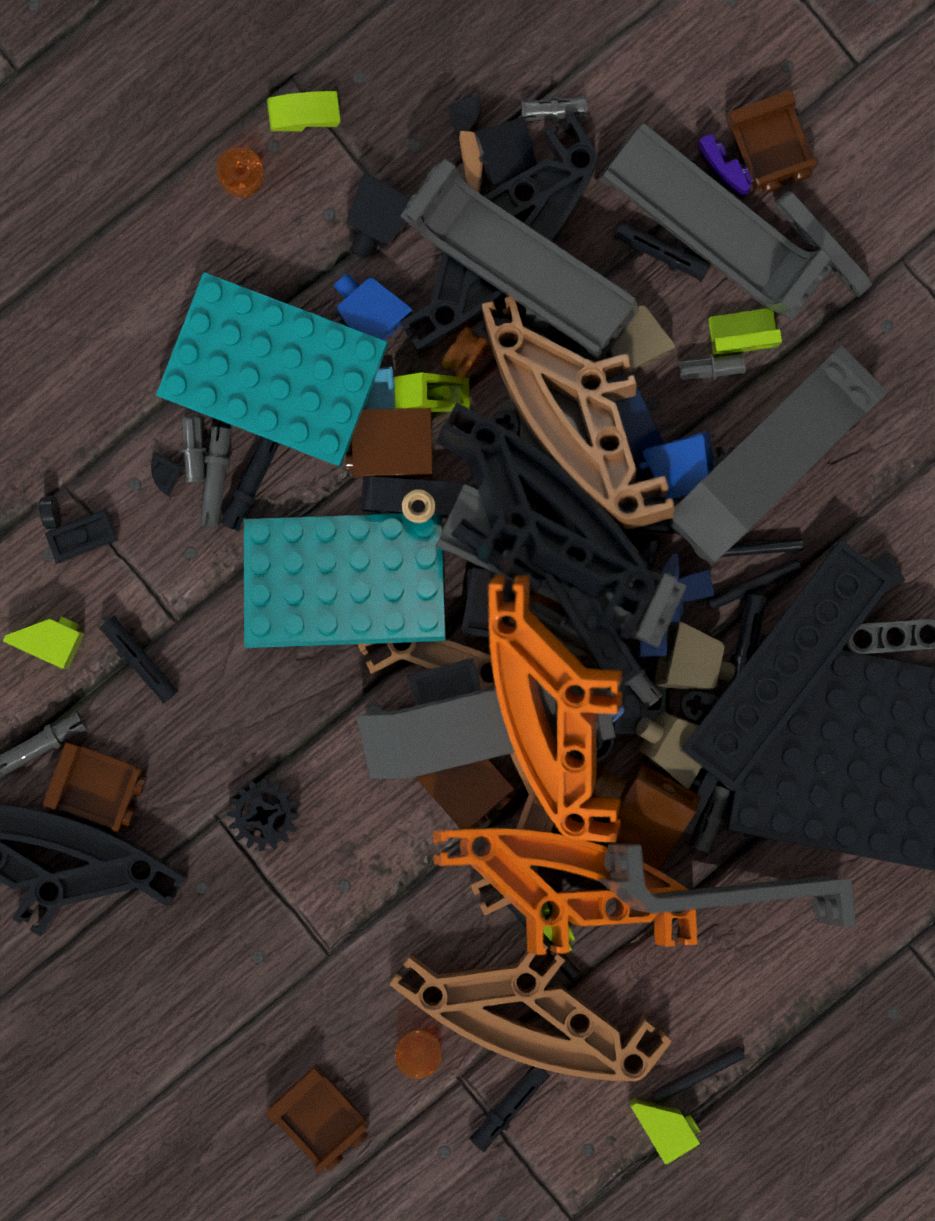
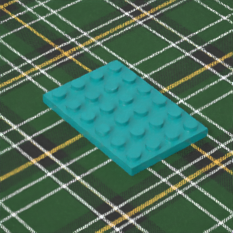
[156,272,389,467]
[244,513,445,648]

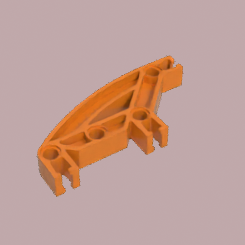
[489,575,622,843]
[433,828,698,955]

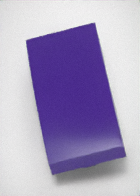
[697,134,752,198]

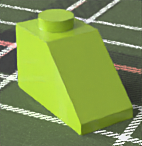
[394,372,470,412]
[3,616,85,669]
[629,1098,701,1165]

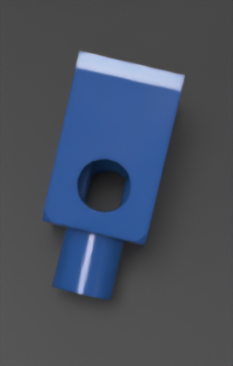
[334,273,413,341]
[643,431,714,500]

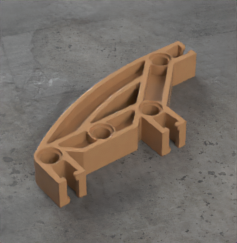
[482,297,674,529]
[389,941,672,1081]

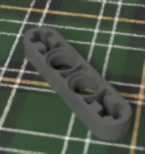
[774,191,872,297]

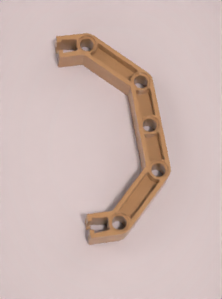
[357,639,554,916]

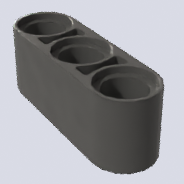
[845,619,935,654]

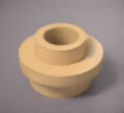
[402,490,435,523]

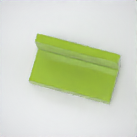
[708,308,782,356]

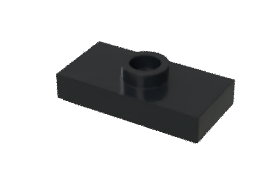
[45,509,119,564]

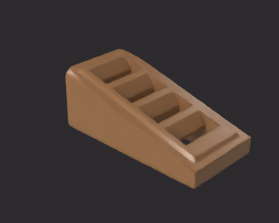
[459,131,484,194]

